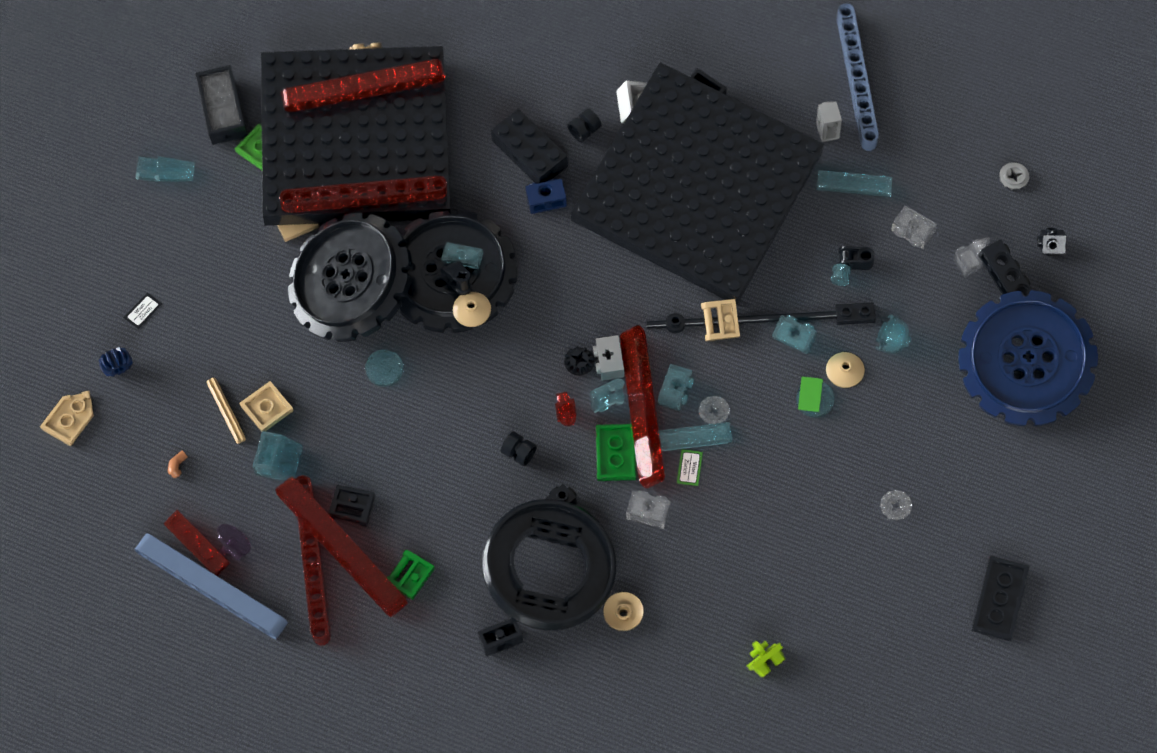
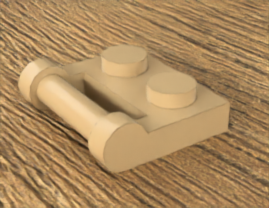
[701,299,740,341]

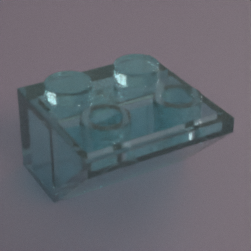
[253,431,303,482]

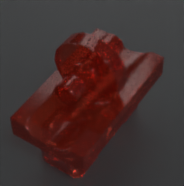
[555,392,576,426]

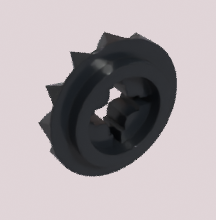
[564,346,595,375]

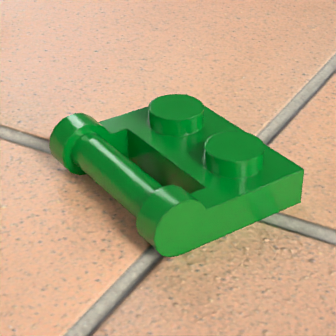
[383,550,435,600]

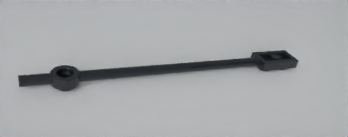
[647,302,876,334]

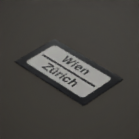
[123,293,162,329]

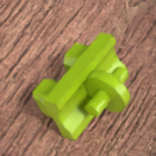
[747,641,785,677]

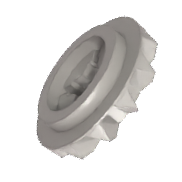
[999,163,1029,190]

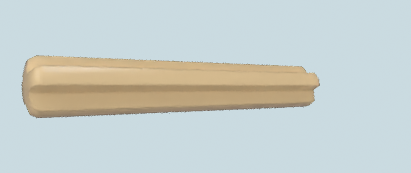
[207,378,246,444]

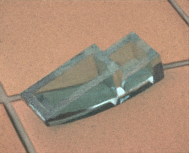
[135,156,195,182]

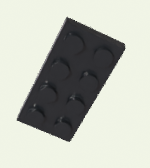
[971,555,1029,642]

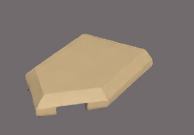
[40,391,94,446]

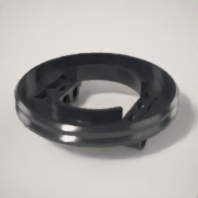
[482,499,617,630]

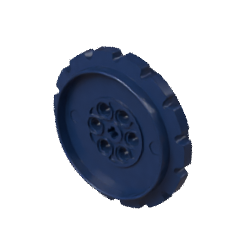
[958,290,1098,427]

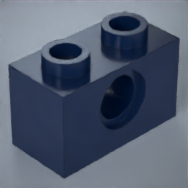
[525,179,567,214]

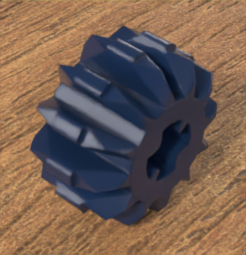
[98,347,133,377]

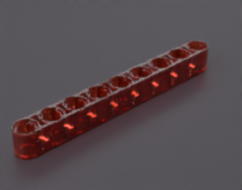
[281,59,445,112]
[279,176,447,213]
[620,325,665,488]
[294,475,331,646]
[275,477,407,617]

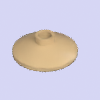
[453,292,491,327]
[826,352,865,388]
[604,592,644,631]

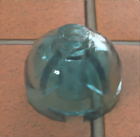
[875,314,911,354]

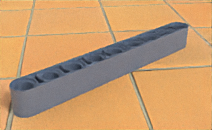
[837,3,879,151]
[134,533,288,640]

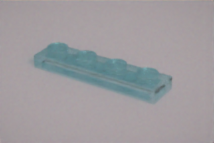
[816,170,892,197]
[653,422,732,452]

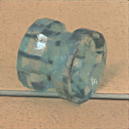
[830,264,851,286]

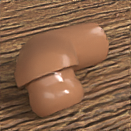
[167,450,188,478]

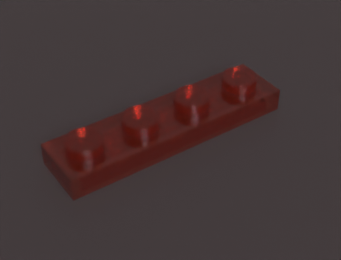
[163,510,230,576]

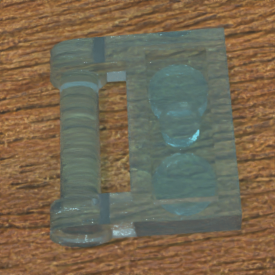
[590,378,625,413]

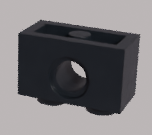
[478,618,523,657]

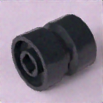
[567,108,602,142]
[500,431,537,467]

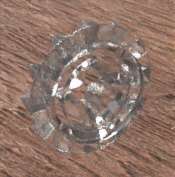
[699,396,730,426]
[880,490,912,521]

